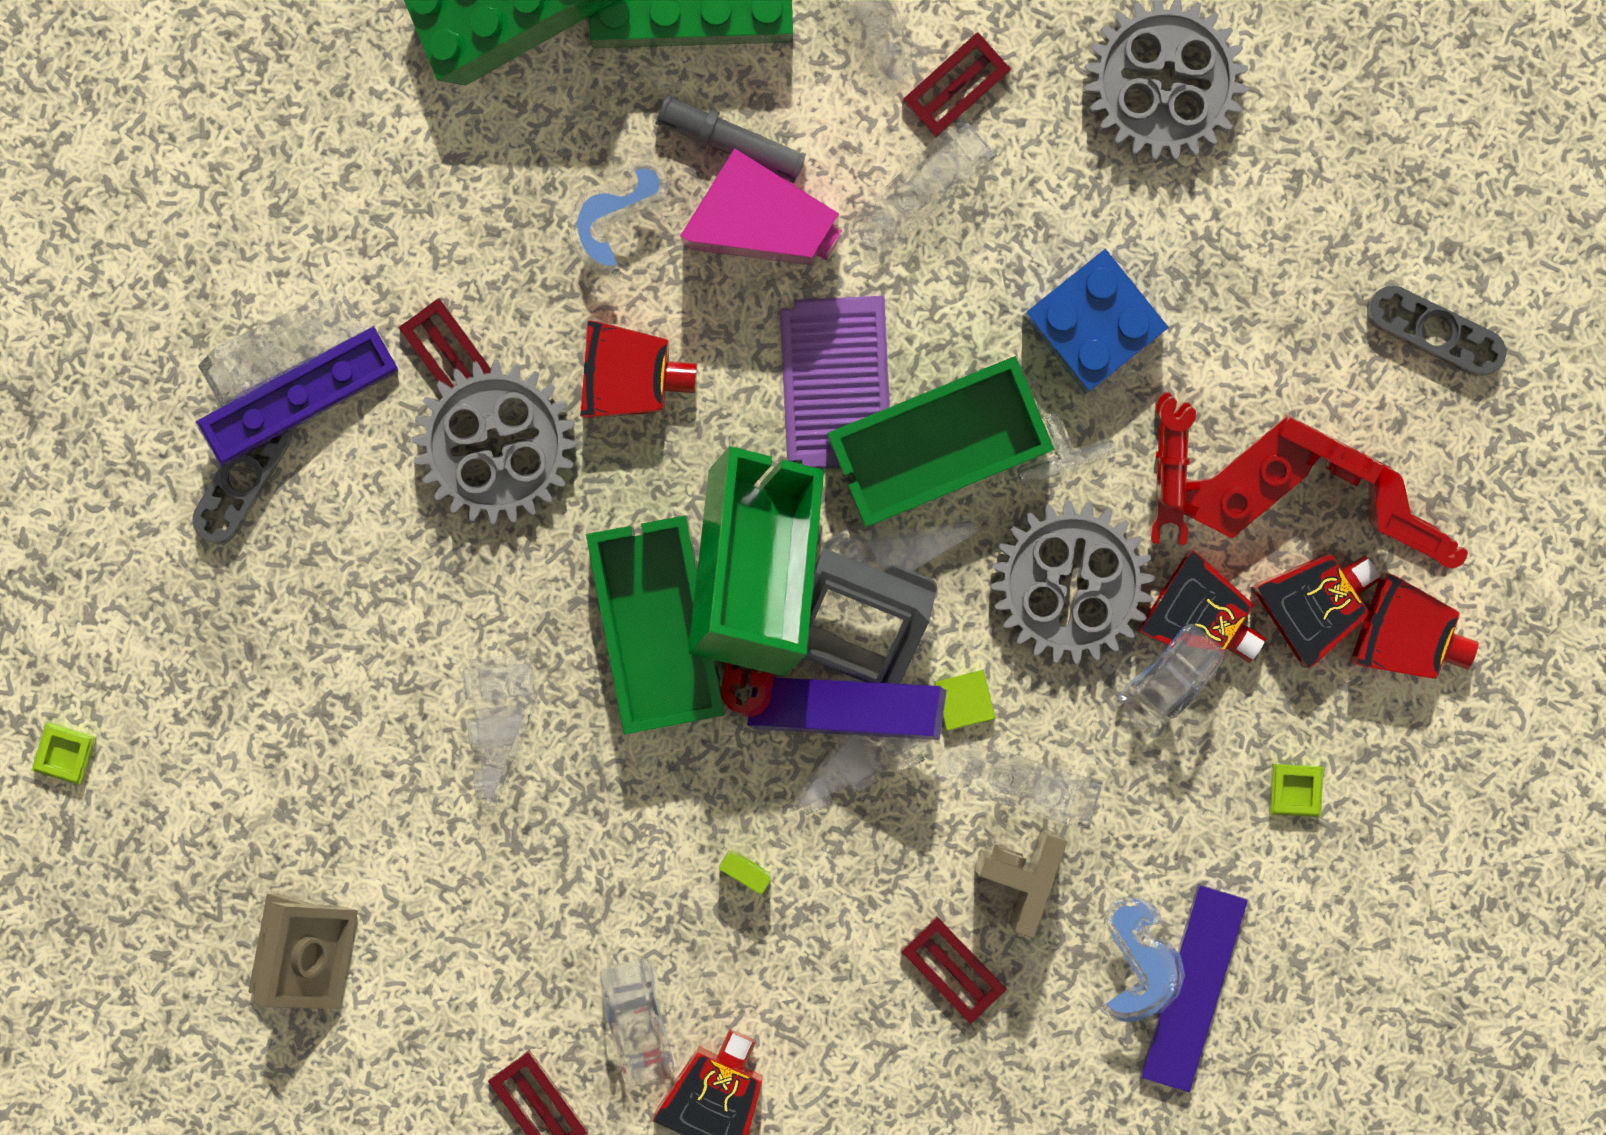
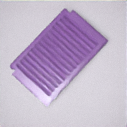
[780,296,890,469]

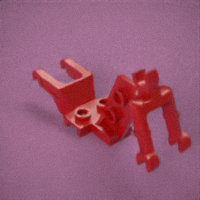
[1150,391,1468,569]

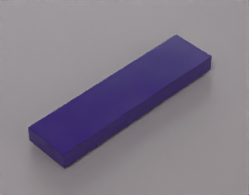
[195,326,399,468]
[747,677,947,740]
[1140,884,1248,1092]

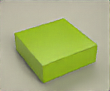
[934,669,996,730]
[31,722,97,785]
[1269,763,1324,817]
[718,849,771,895]

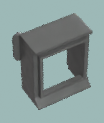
[804,548,937,684]

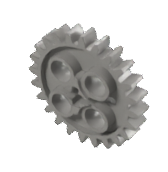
[1083,0,1248,162]
[412,359,577,524]
[990,501,1155,664]

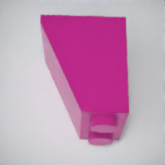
[680,148,842,266]

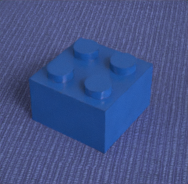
[1023,248,1169,394]

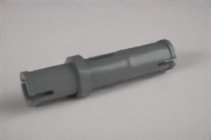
[655,94,806,184]

